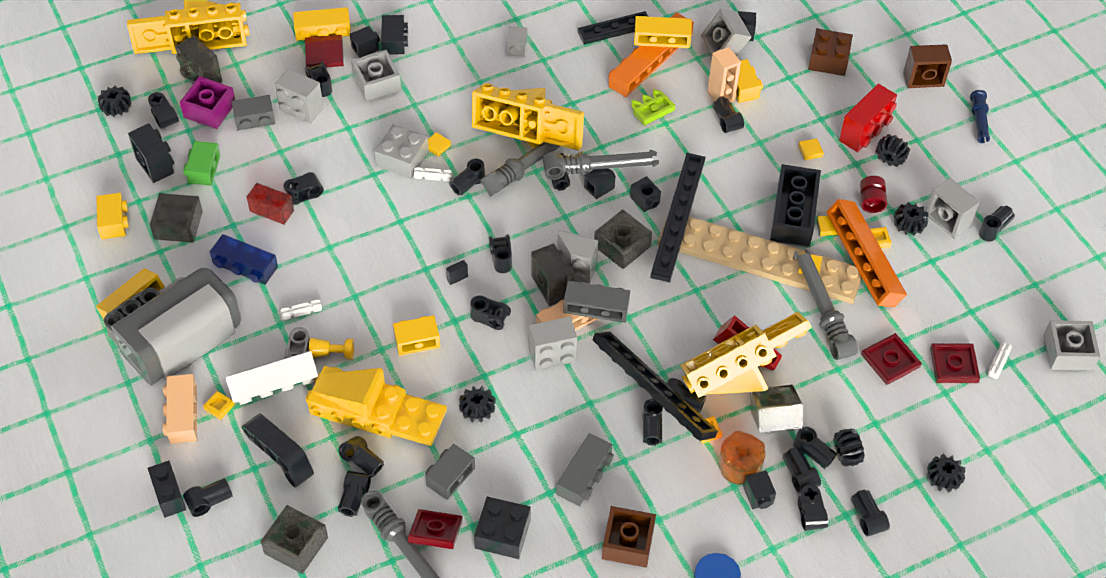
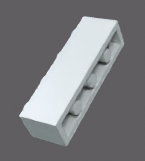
[226,351,318,405]

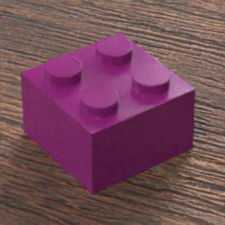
[180,76,235,129]

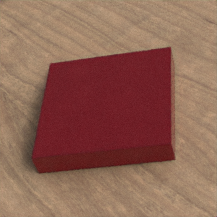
[305,35,344,68]
[861,333,922,385]
[930,343,980,383]
[408,509,463,549]

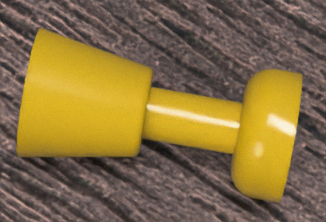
[309,337,354,360]

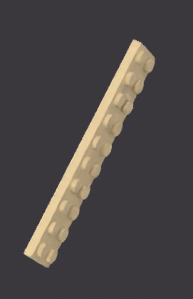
[657,216,862,304]

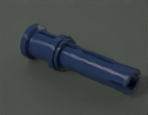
[970,90,990,143]

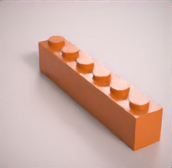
[608,12,694,97]
[826,199,907,307]

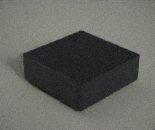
[446,260,468,285]

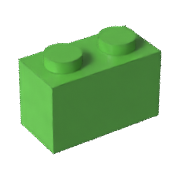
[183,141,220,186]

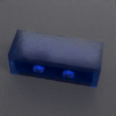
[209,234,278,285]

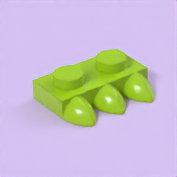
[631,89,675,126]

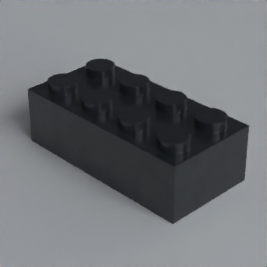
[770,164,821,247]

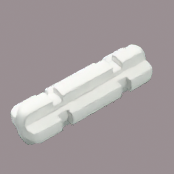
[414,167,453,181]
[280,299,322,320]
[987,342,1012,379]

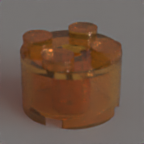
[718,431,766,485]

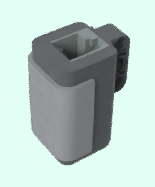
[104,268,241,386]

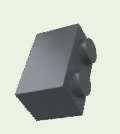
[232,95,275,131]
[425,444,475,500]

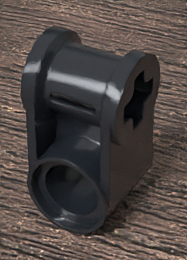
[305,61,333,97]
[148,92,179,129]
[283,172,324,205]
[488,234,512,273]
[470,295,511,330]
[798,484,828,531]

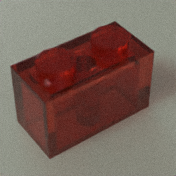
[246,183,294,225]

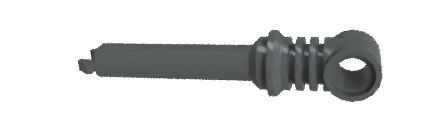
[480,142,561,197]
[542,150,659,180]
[793,248,858,360]
[361,490,439,578]

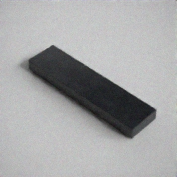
[577,11,649,45]

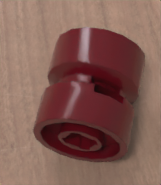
[860,175,888,213]

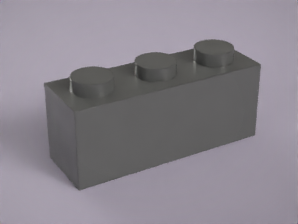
[563,281,631,323]
[556,433,614,506]

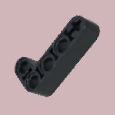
[241,413,314,488]

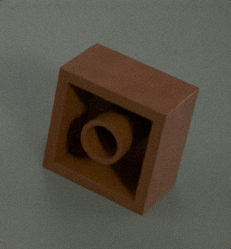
[808,28,853,76]
[903,44,952,88]
[602,506,656,568]

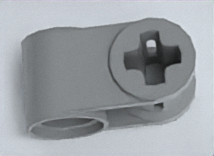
[284,327,310,359]

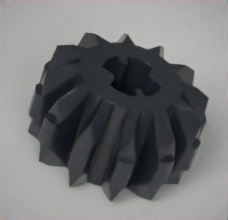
[98,85,132,117]
[875,134,910,167]
[894,202,928,236]
[459,385,496,423]
[833,428,865,467]
[927,453,966,493]

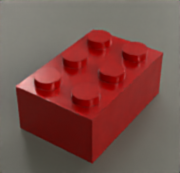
[839,83,897,153]

